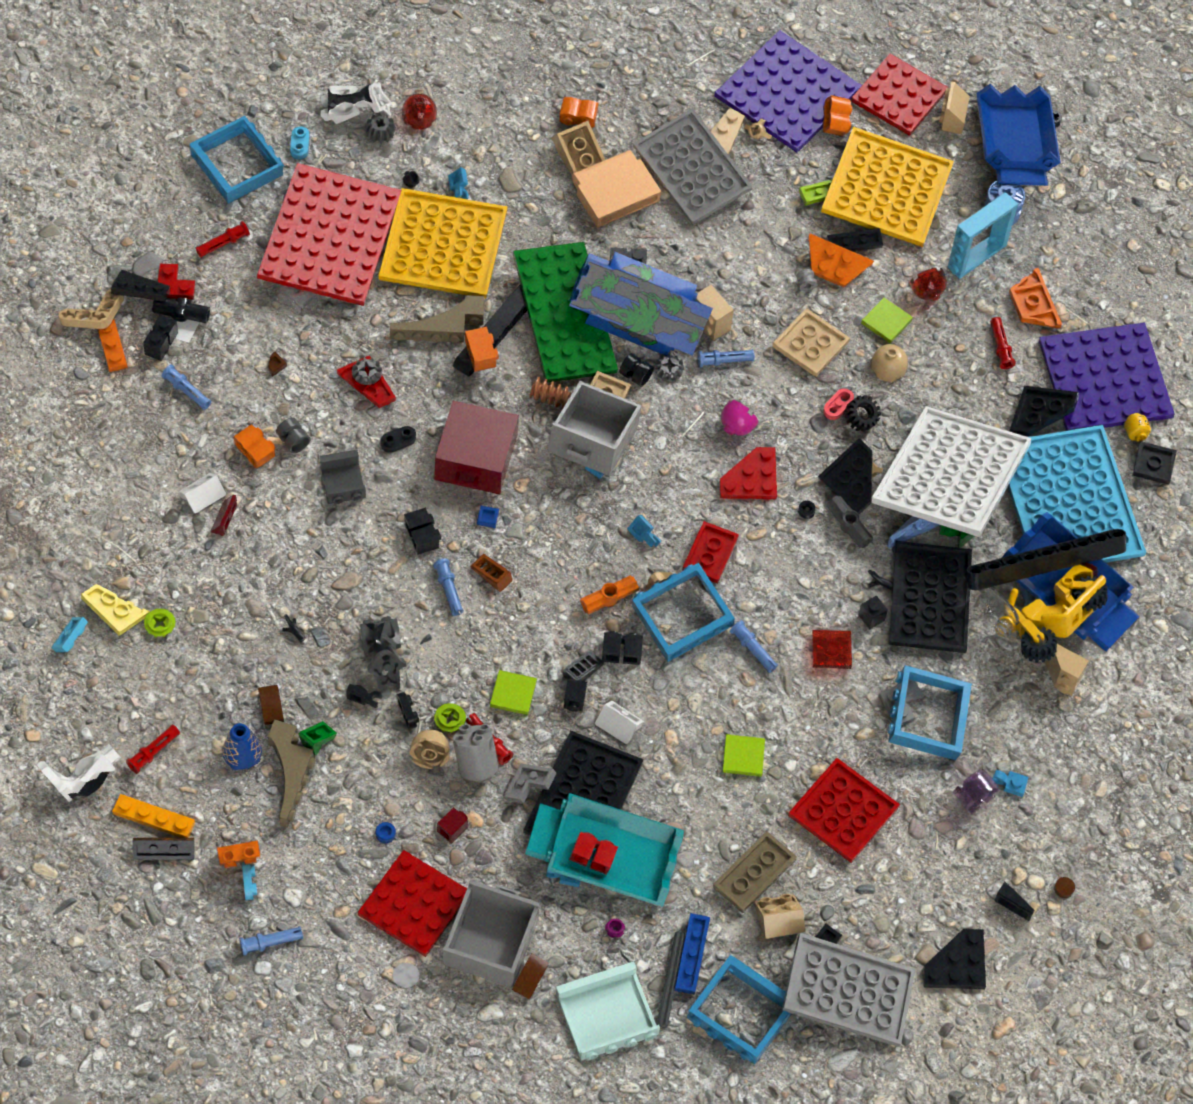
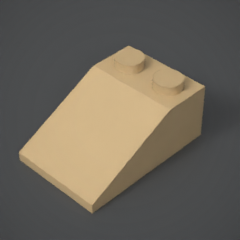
[551,121,605,174]

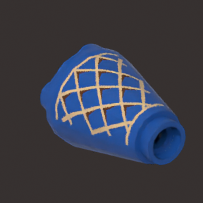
[222,723,262,770]

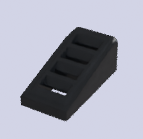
[563,650,604,681]
[994,881,1035,921]

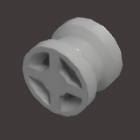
[796,269,817,292]

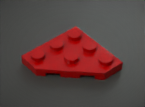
[720,447,777,500]

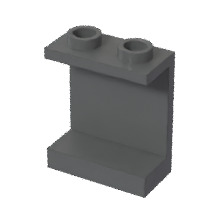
[320,450,366,504]

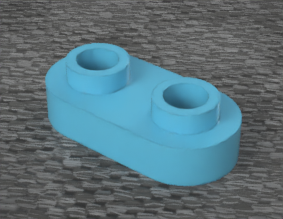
[290,127,310,160]
[242,862,257,900]

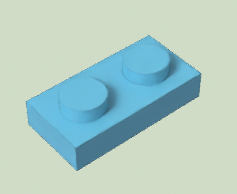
[51,617,88,652]

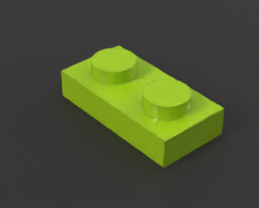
[799,179,833,206]

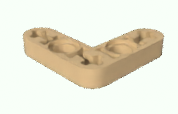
[58,289,124,329]

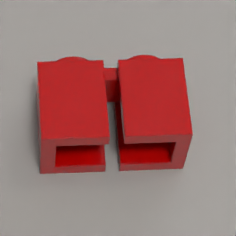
[569,832,618,875]

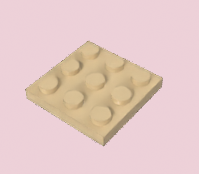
[772,308,850,377]

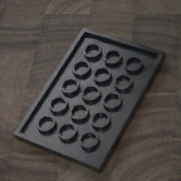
[889,541,972,653]
[523,730,644,836]

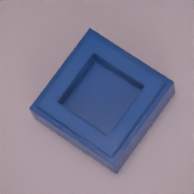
[477,506,499,528]

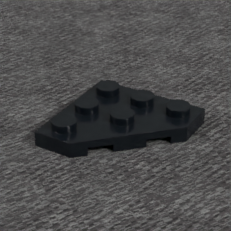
[1010,385,1079,436]
[818,438,873,515]
[923,929,986,990]

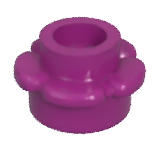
[605,918,625,938]

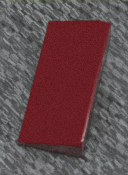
[211,495,237,536]

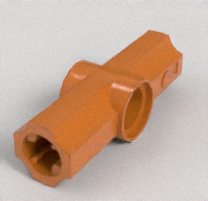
[580,575,639,615]

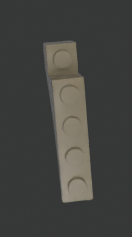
[390,295,485,343]
[268,720,316,828]

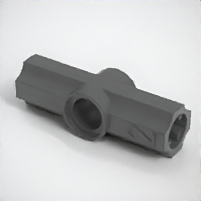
[827,496,873,548]

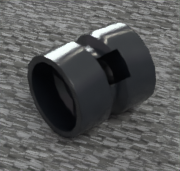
[619,353,654,387]

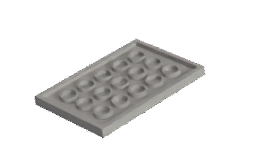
[633,108,752,225]
[782,933,916,1047]

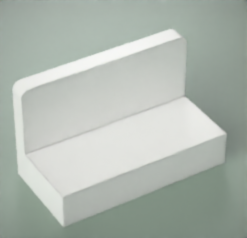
[178,473,226,513]
[595,701,644,744]

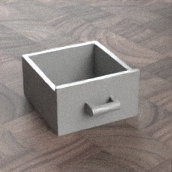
[548,381,642,476]
[443,880,540,988]

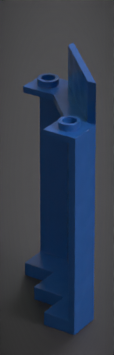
[976,84,1061,186]
[1001,512,1140,652]

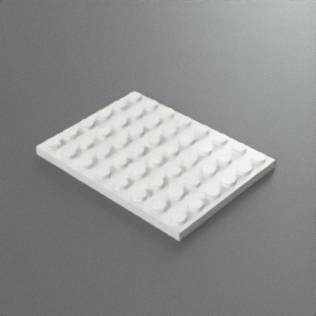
[872,406,1032,537]

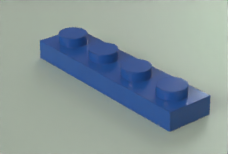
[675,913,710,995]

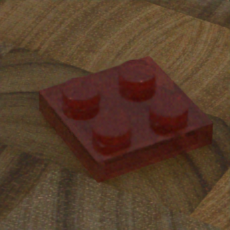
[812,630,852,669]

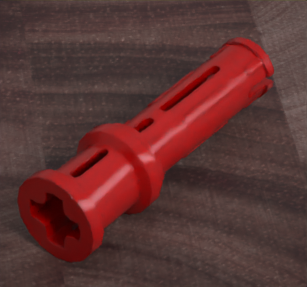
[195,221,250,258]
[990,317,1016,370]
[466,713,514,765]
[126,724,180,774]

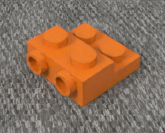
[217,840,261,868]

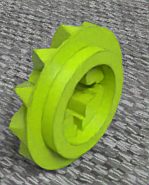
[144,608,175,638]
[434,703,466,734]

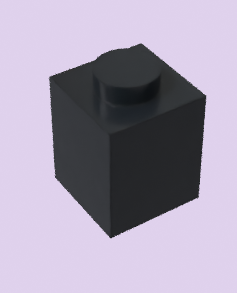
[858,595,888,630]
[564,679,587,712]

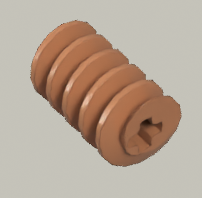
[529,376,571,409]

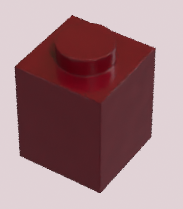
[437,807,468,844]

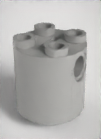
[453,724,499,781]

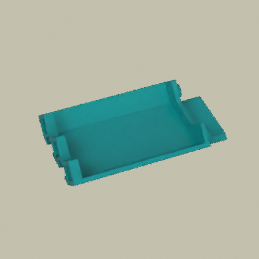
[525,793,684,907]

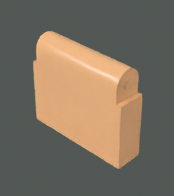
[572,150,661,228]

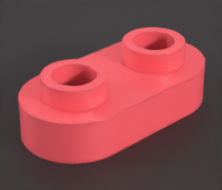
[823,388,854,420]

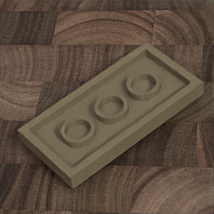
[713,831,797,913]

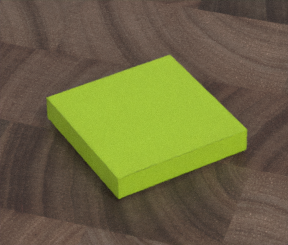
[861,297,913,344]
[490,670,537,715]
[722,734,765,777]

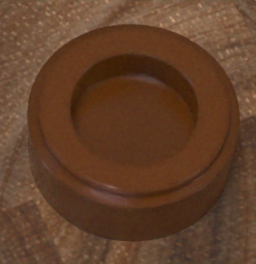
[1054,877,1075,898]

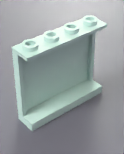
[556,961,660,1061]

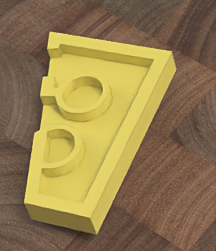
[81,584,150,636]

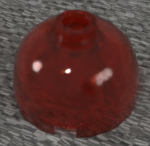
[402,93,437,129]
[909,268,947,301]

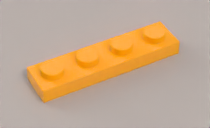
[112,794,195,838]

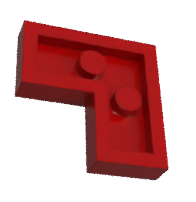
[158,263,196,300]

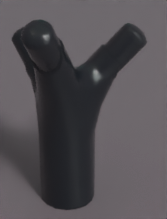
[868,570,893,590]
[282,614,306,643]

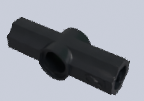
[152,297,210,323]

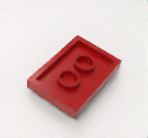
[682,521,739,584]

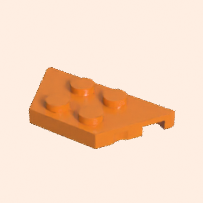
[808,233,874,287]
[1009,268,1062,329]

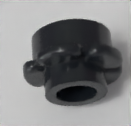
[403,171,419,188]

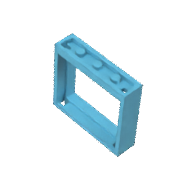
[948,192,1018,279]

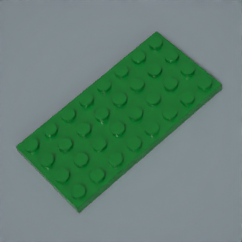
[513,242,618,383]

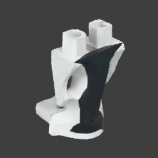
[321,82,392,124]
[36,744,121,802]

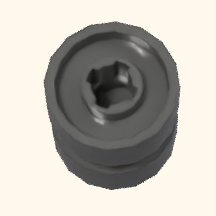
[276,417,311,453]

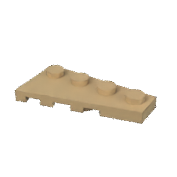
[711,108,745,155]

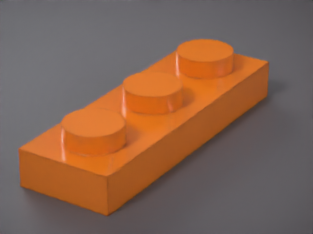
[97,319,128,372]

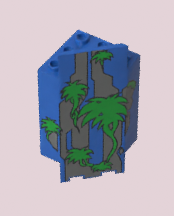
[569,252,713,356]

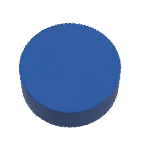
[376,822,396,843]

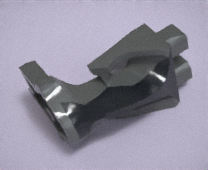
[360,616,406,690]

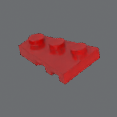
[337,355,396,408]

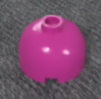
[721,400,759,436]

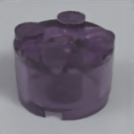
[953,768,1000,814]

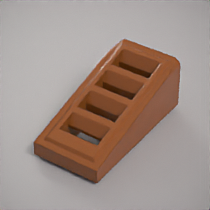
[470,554,513,592]

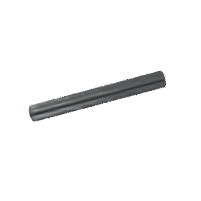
[657,931,685,1028]

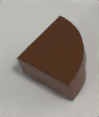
[268,352,287,377]

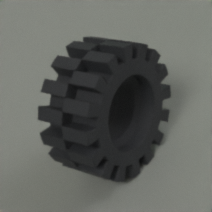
[844,395,881,432]

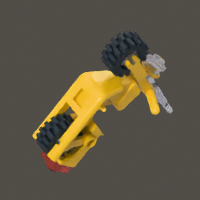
[985,563,1108,663]

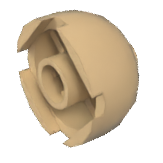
[871,344,908,382]
[409,729,450,769]

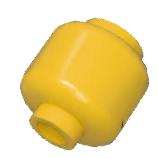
[1124,413,1151,442]

